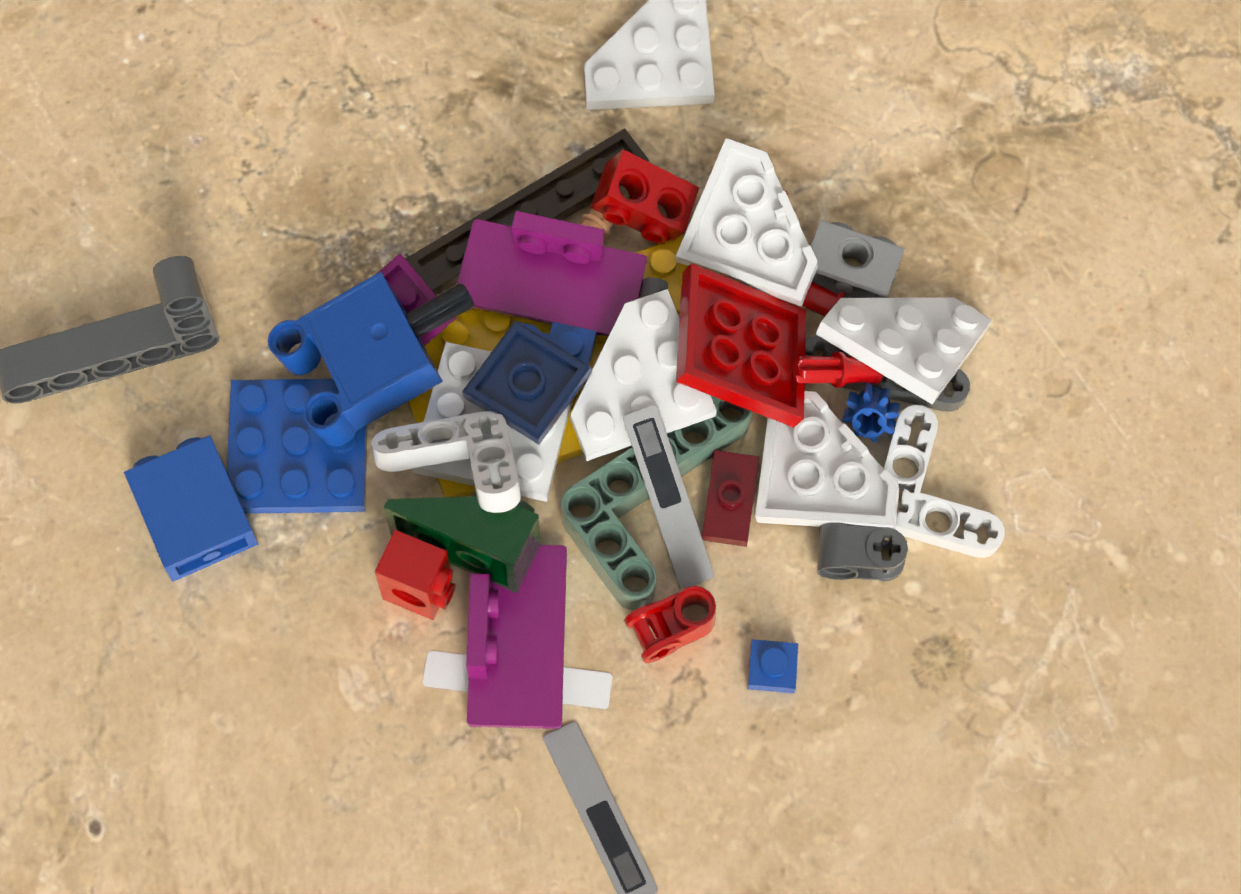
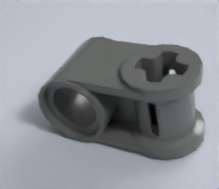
[817,523,908,582]

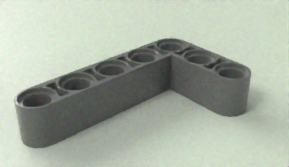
[0,256,219,404]

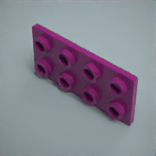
[457,211,647,337]
[466,545,567,729]

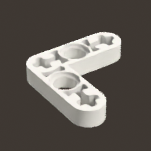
[883,405,1005,558]
[371,411,521,513]

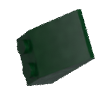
[384,496,541,593]

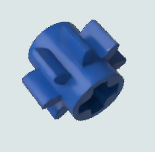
[842,383,900,443]

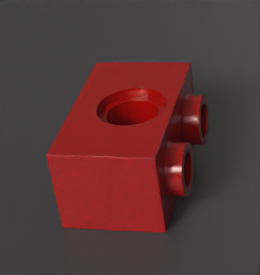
[374,530,456,620]

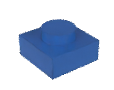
[747,639,799,693]

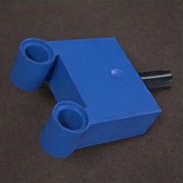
[268,272,474,446]

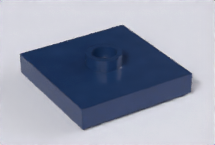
[462,320,592,445]

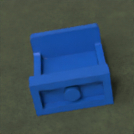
[124,435,258,582]

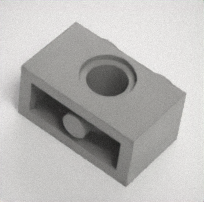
[811,220,905,298]

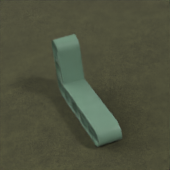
[561,396,752,610]

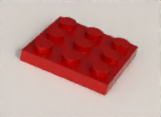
[676,263,806,428]

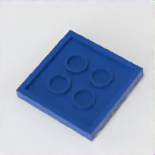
[227,379,367,514]

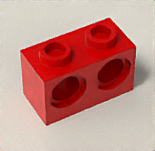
[590,149,700,244]

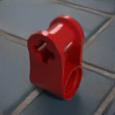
[624,586,716,663]

